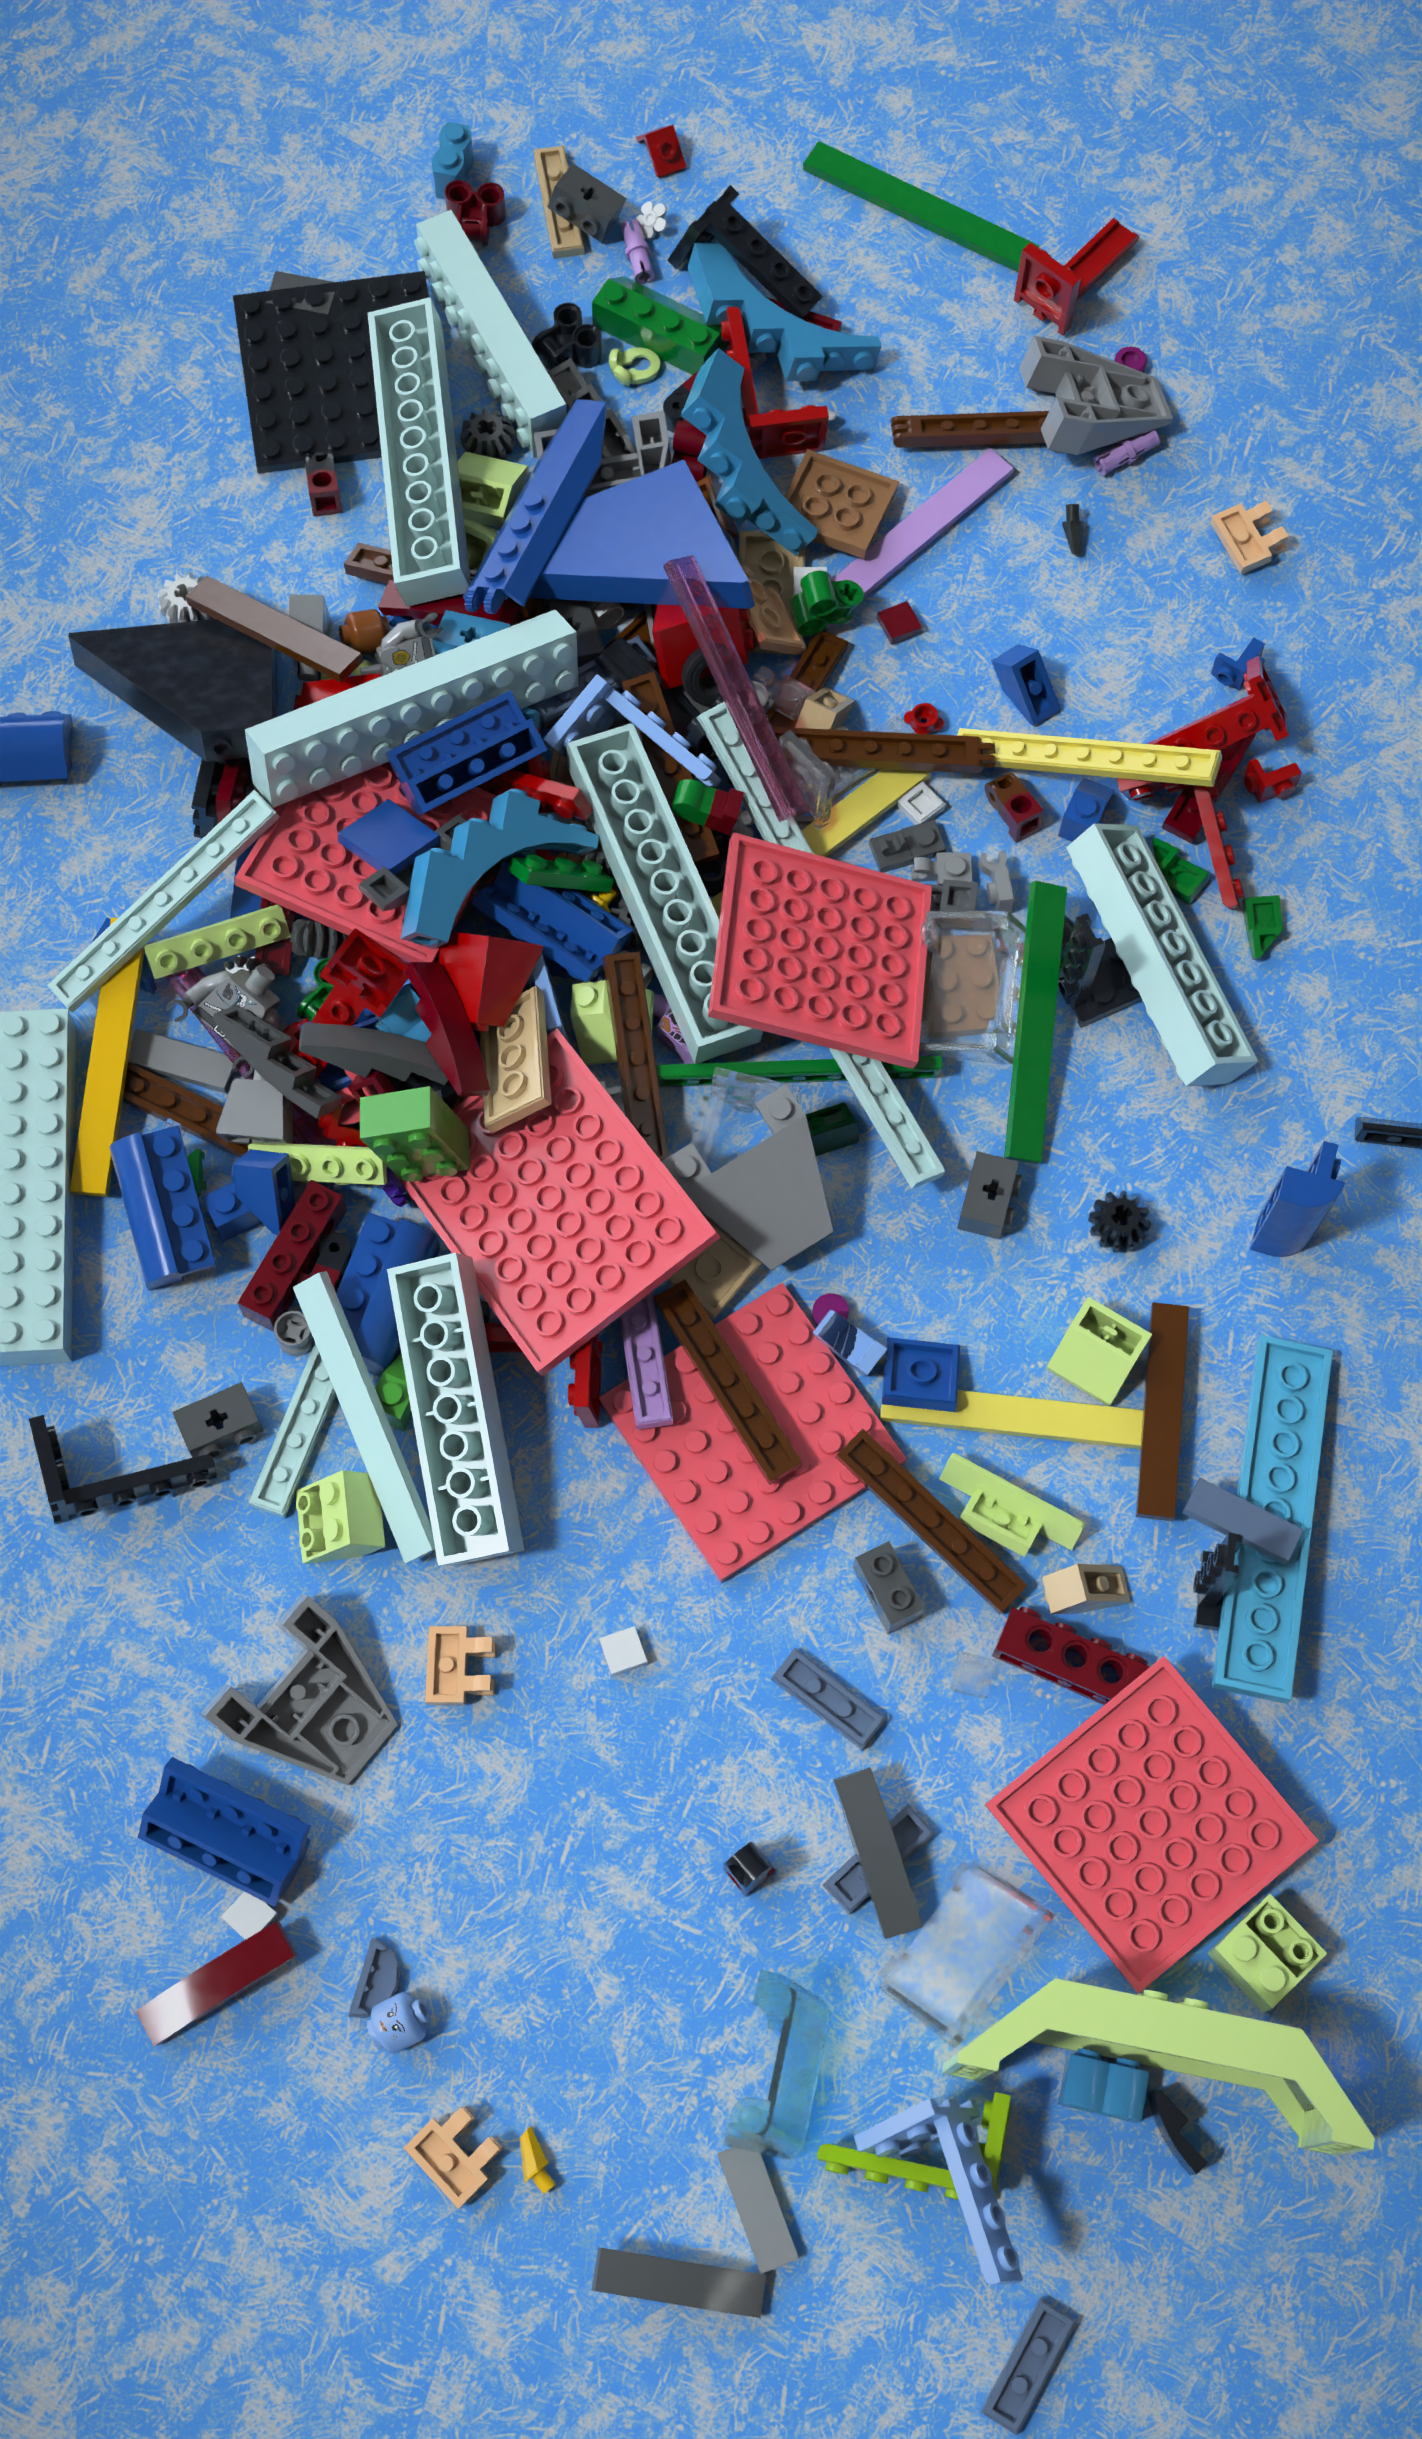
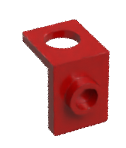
[636,124,686,177]

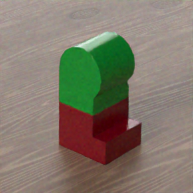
[672,779,744,835]

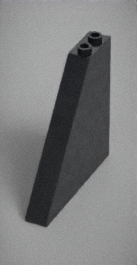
[68,619,277,762]

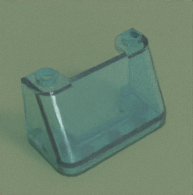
[723,1970,831,2159]

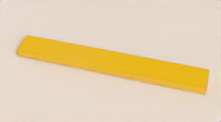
[70,918,146,1197]

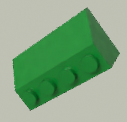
[592,276,729,375]

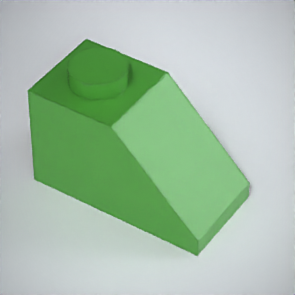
[375,1353,412,1431]

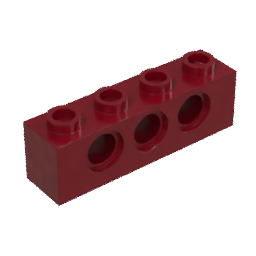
[237,1180,347,1332]
[992,1607,1149,1705]

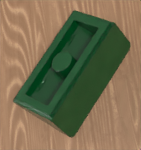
[806,1102,859,1156]

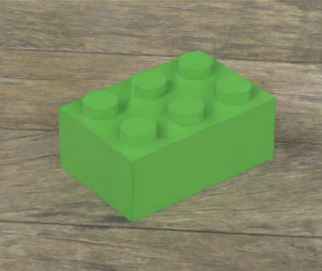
[360,1086,470,1182]

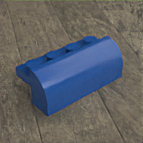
[385,690,547,815]
[0,711,73,782]
[472,853,633,983]
[109,1125,217,1290]
[1250,1141,1345,1257]
[337,1212,440,1377]
[138,1757,311,1907]

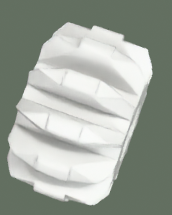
[158,571,210,623]

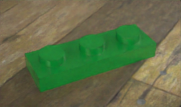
[507,854,614,892]

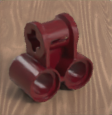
[444,180,506,245]
[672,419,707,483]

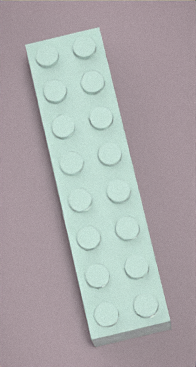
[414,210,567,458]
[1066,823,1258,1086]
[387,1253,525,1566]

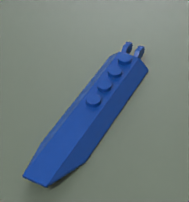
[463,399,607,614]

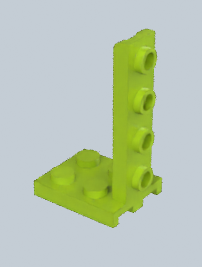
[817,2092,1012,2200]

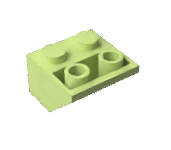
[457,451,529,528]
[1046,1297,1152,1406]
[296,1470,385,1564]
[1207,1894,1327,2013]

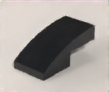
[1148,2090,1208,2176]

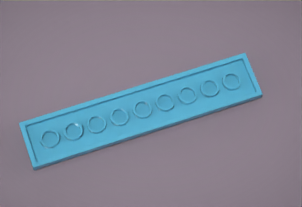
[1212,1335,1333,1704]

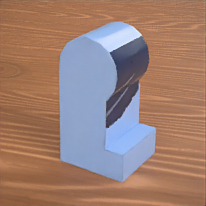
[812,1310,887,1376]

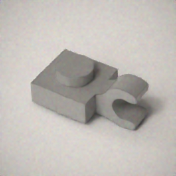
[979,851,1014,916]
[911,853,973,886]

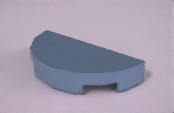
[348,1938,401,2018]

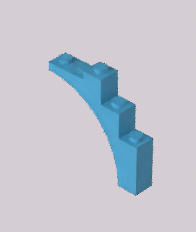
[688,243,882,381]
[680,348,818,556]
[400,789,599,949]

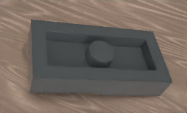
[869,819,946,873]

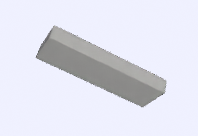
[128,1029,237,1094]
[717,2139,799,2274]

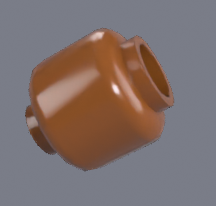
[339,609,390,655]

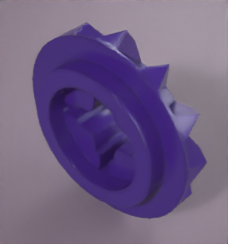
[380,1165,409,1207]

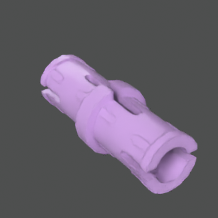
[621,219,655,284]
[1093,430,1160,476]

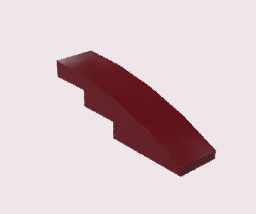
[378,580,520,626]
[404,962,490,1096]
[135,1921,298,2046]

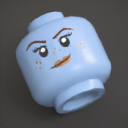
[367,1992,430,2054]

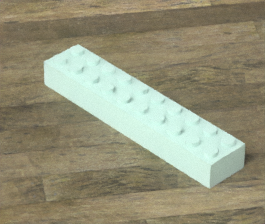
[368,297,471,607]
[245,609,578,808]
[566,723,763,1064]
[0,1009,76,1366]

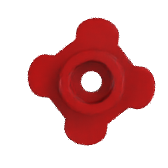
[904,703,944,734]

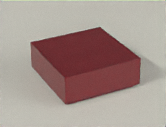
[877,601,922,645]

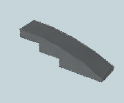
[547,358,637,458]
[213,1005,342,1119]
[299,1023,448,1085]
[833,1767,922,1939]
[592,2247,767,2318]

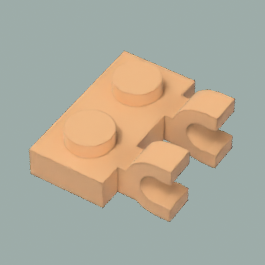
[1210,500,1289,575]
[425,1626,496,1705]
[403,2106,503,2209]

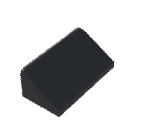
[1355,1116,1422,1149]

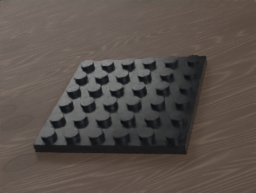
[233,271,429,474]

